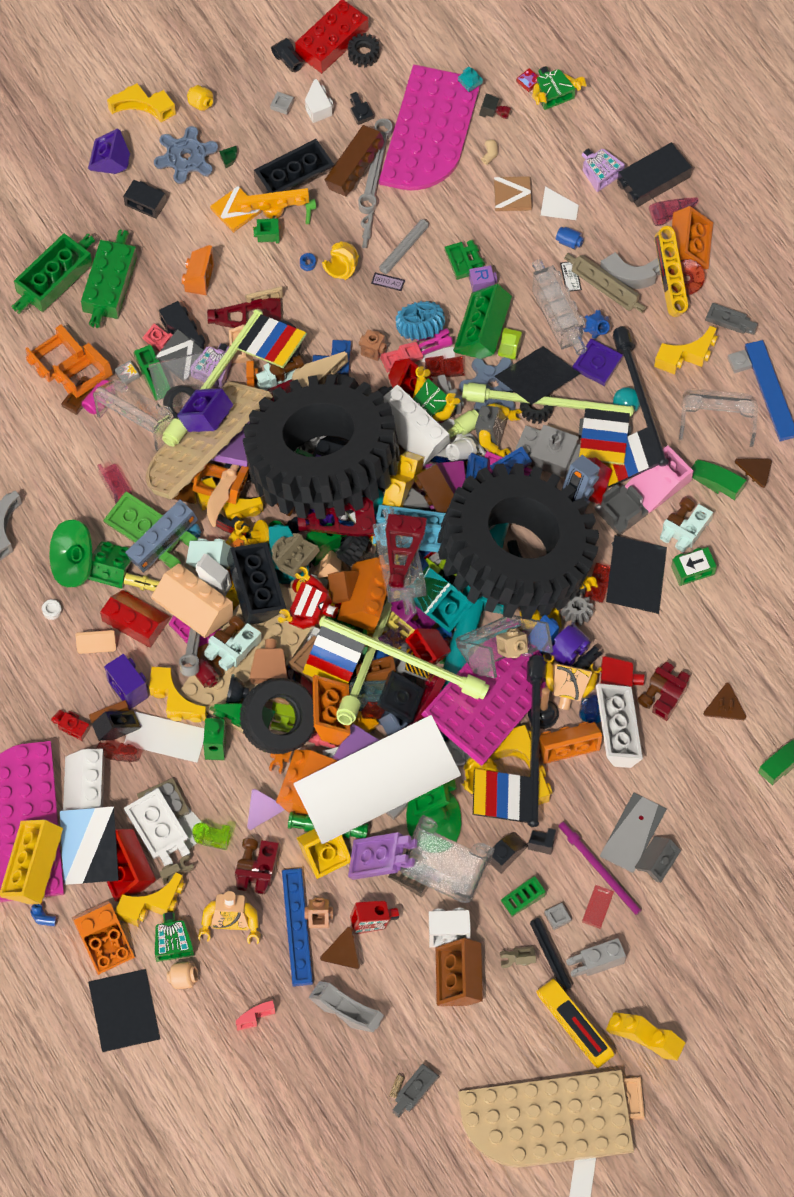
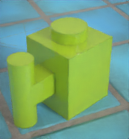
[271,702,295,733]

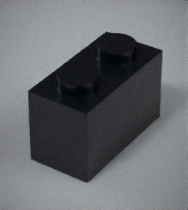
[123,180,167,219]

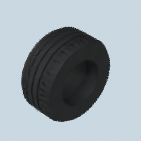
[240,678,315,754]

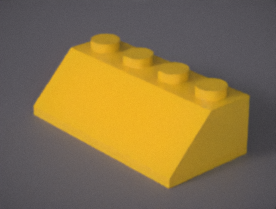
[0,820,63,904]

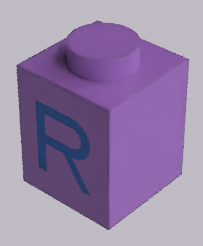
[469,265,497,292]

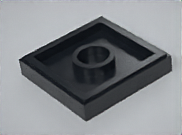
[377,671,425,724]

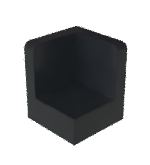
[528,828,556,855]

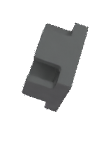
[595,484,648,536]

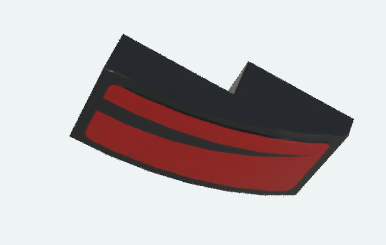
[216,513,251,538]

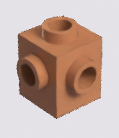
[359,330,387,361]
[305,898,333,928]

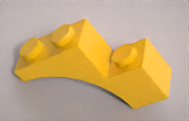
[107,83,176,122]
[654,326,718,374]
[382,451,425,508]
[195,477,263,521]
[149,667,207,722]
[115,873,185,927]
[606,1012,685,1061]

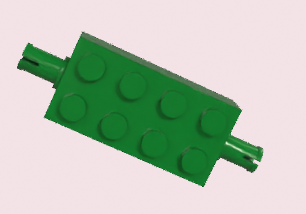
[81,229,137,328]
[11,233,95,314]

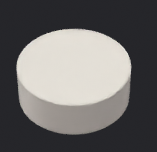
[42,600,62,620]

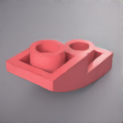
[142,323,173,351]

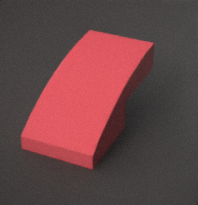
[380,342,423,373]
[236,1000,275,1031]

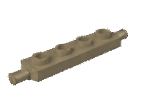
[564,253,647,314]

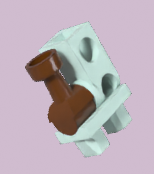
[256,355,304,391]
[660,497,713,552]
[205,615,261,671]

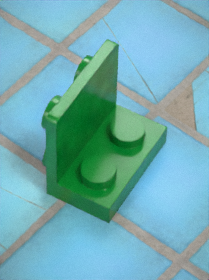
[88,541,131,589]

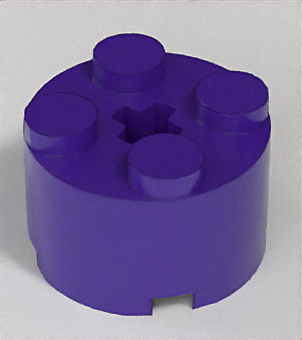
[546,623,591,666]

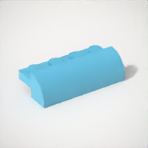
[373,505,446,552]

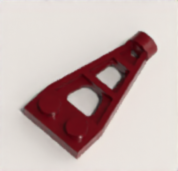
[207,298,281,328]
[297,497,377,537]
[386,514,427,589]
[408,674,446,726]

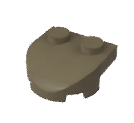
[272,533,320,578]

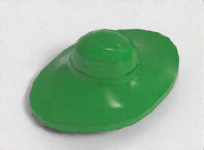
[49,519,92,588]
[406,792,462,853]

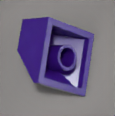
[88,128,130,174]

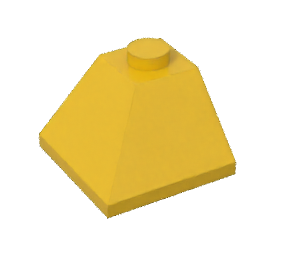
[296,829,351,879]

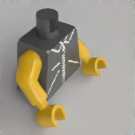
[475,403,522,457]

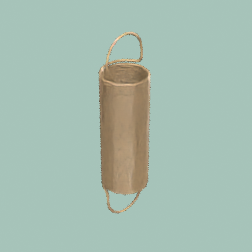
[388,1070,405,1103]

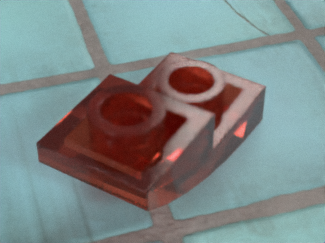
[425,355,465,377]
[584,563,610,603]
[96,741,140,762]

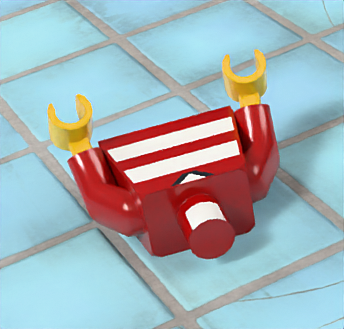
[277,567,338,629]

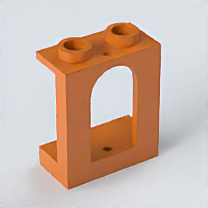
[25,324,84,382]
[53,343,113,398]
[191,463,249,505]

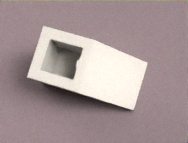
[305,79,334,123]
[196,554,232,596]

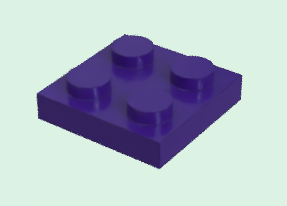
[572,339,623,386]

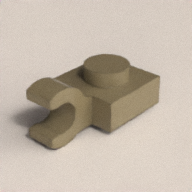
[159,855,194,885]
[500,946,536,968]

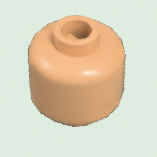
[167,962,198,989]

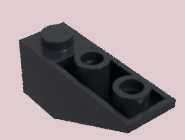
[159,301,206,350]

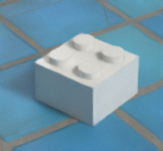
[428,908,470,948]

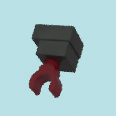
[479,93,511,119]

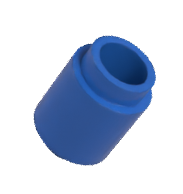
[556,227,584,250]

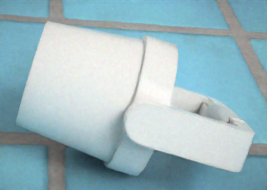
[446,434,486,462]

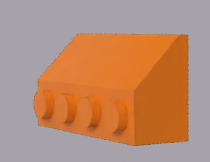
[337,557,390,632]

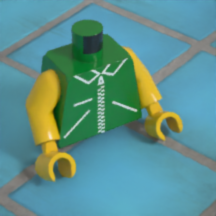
[532,66,587,110]
[412,366,460,422]

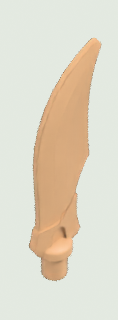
[207,464,239,527]

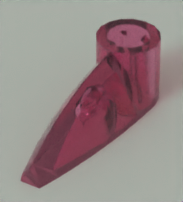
[648,197,698,226]

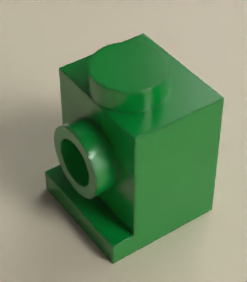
[253,218,280,244]

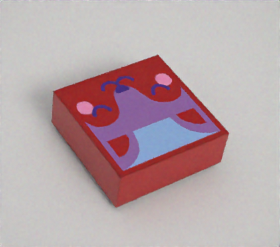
[516,68,538,92]

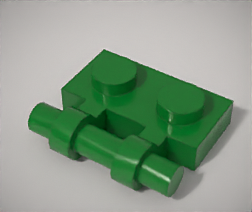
[444,240,485,280]

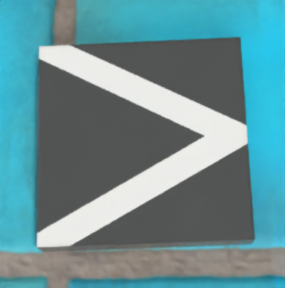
[155,329,204,381]

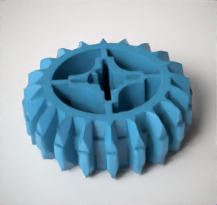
[395,301,445,341]

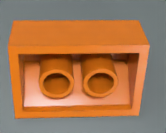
[669,206,713,270]
[313,675,350,745]
[539,722,602,764]
[276,749,337,814]

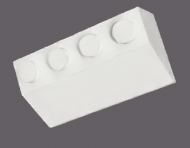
[383,385,450,466]
[596,684,643,768]
[63,749,105,811]

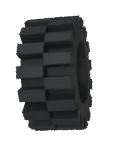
[348,33,380,68]
[520,394,554,424]
[336,536,369,566]

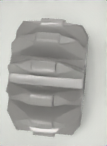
[561,593,593,626]

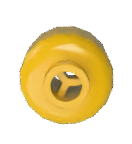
[187,85,213,111]

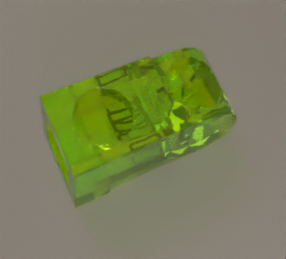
[192,823,232,851]

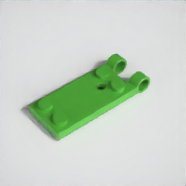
[103,491,198,568]

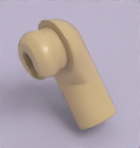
[481,139,498,165]

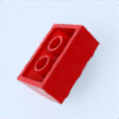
[100,590,171,648]
[107,829,156,902]

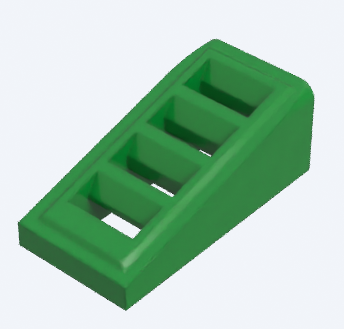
[501,876,546,917]

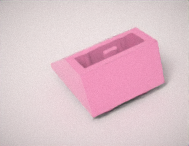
[625,445,693,513]

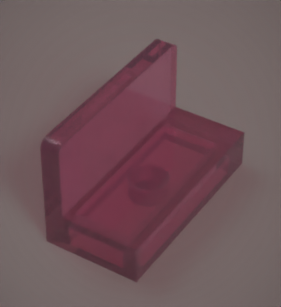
[97,463,132,504]

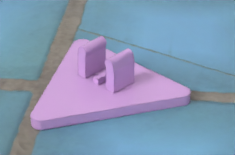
[247,789,285,830]

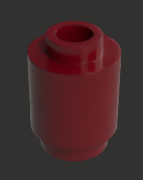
[195,659,219,688]

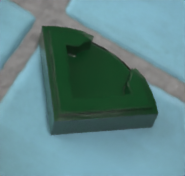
[219,146,237,169]

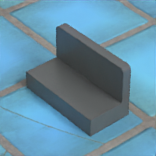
[635,836,681,883]

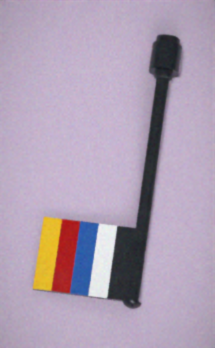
[604,326,669,488]
[472,655,546,827]

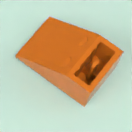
[71,901,135,975]

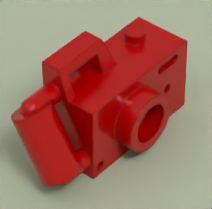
[51,710,90,741]

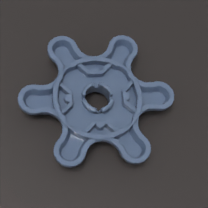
[153,126,218,184]
[459,357,515,414]

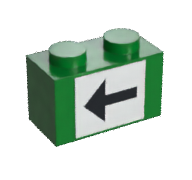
[671,547,717,586]

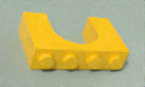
[490,725,552,805]

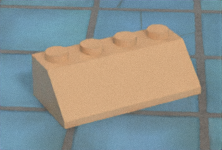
[152,563,233,638]

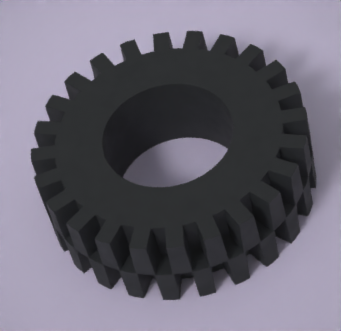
[243,375,400,519]
[437,463,599,619]

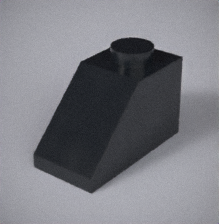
[92,711,141,741]
[487,833,528,874]

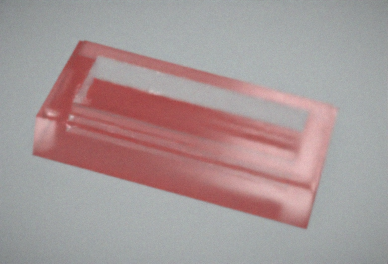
[582,885,614,929]

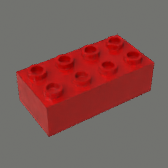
[295,0,369,74]

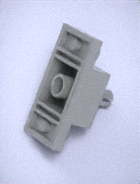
[515,425,580,479]

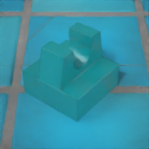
[458,67,483,92]

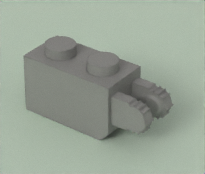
[566,938,626,977]

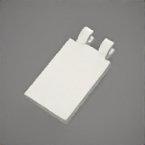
[124,788,190,866]

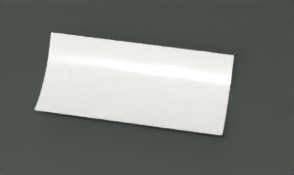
[294,715,461,844]

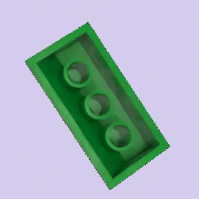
[453,284,512,359]

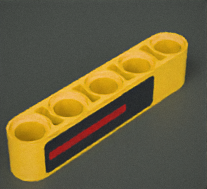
[655,226,688,317]
[536,979,614,1068]

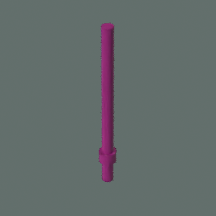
[558,821,642,915]

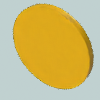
[248,520,269,545]

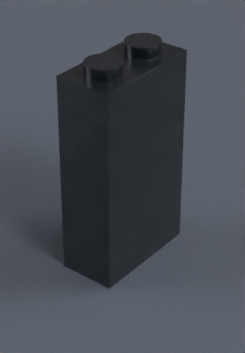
[617,142,692,207]

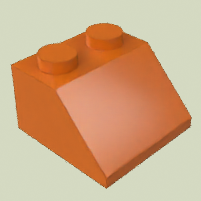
[182,245,214,295]

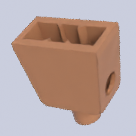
[250,639,288,684]

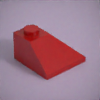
[388,358,434,398]

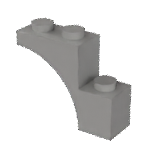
[0,490,22,560]
[308,981,384,1032]

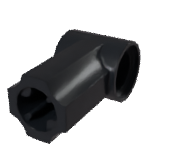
[271,38,304,73]

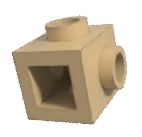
[496,628,528,658]

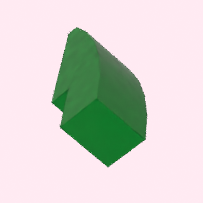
[133,344,171,401]
[691,459,746,501]
[758,739,794,786]

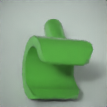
[305,199,316,224]

